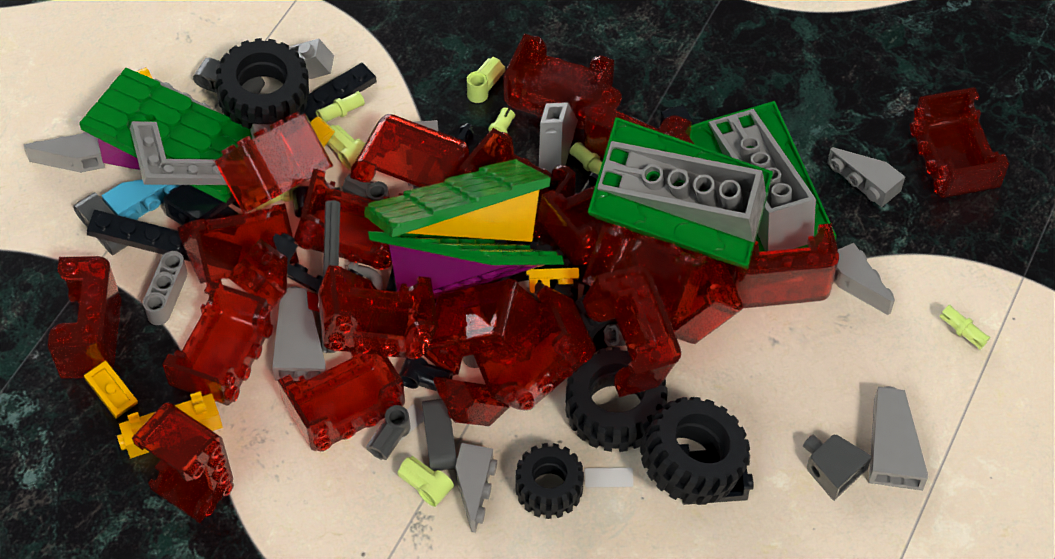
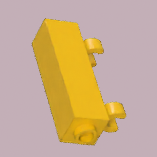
[117,391,223,459]

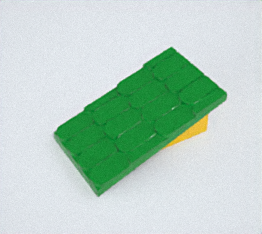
[364,159,551,242]

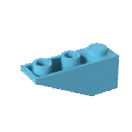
[101,179,181,220]

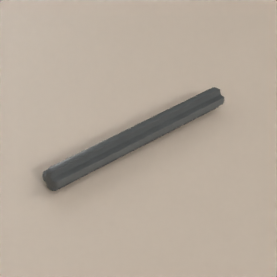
[321,200,340,353]

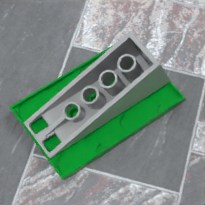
[685,101,836,270]
[588,117,773,269]

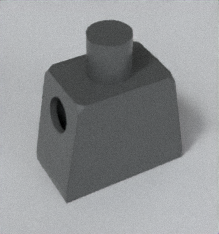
[803,434,872,501]

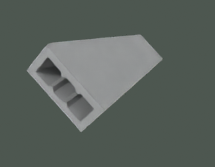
[272,286,328,382]
[869,386,928,491]

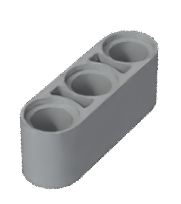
[143,251,187,325]

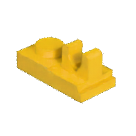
[526,268,579,293]
[84,360,138,419]

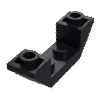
[272,232,366,296]

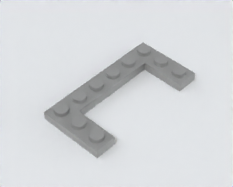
[130,121,293,185]

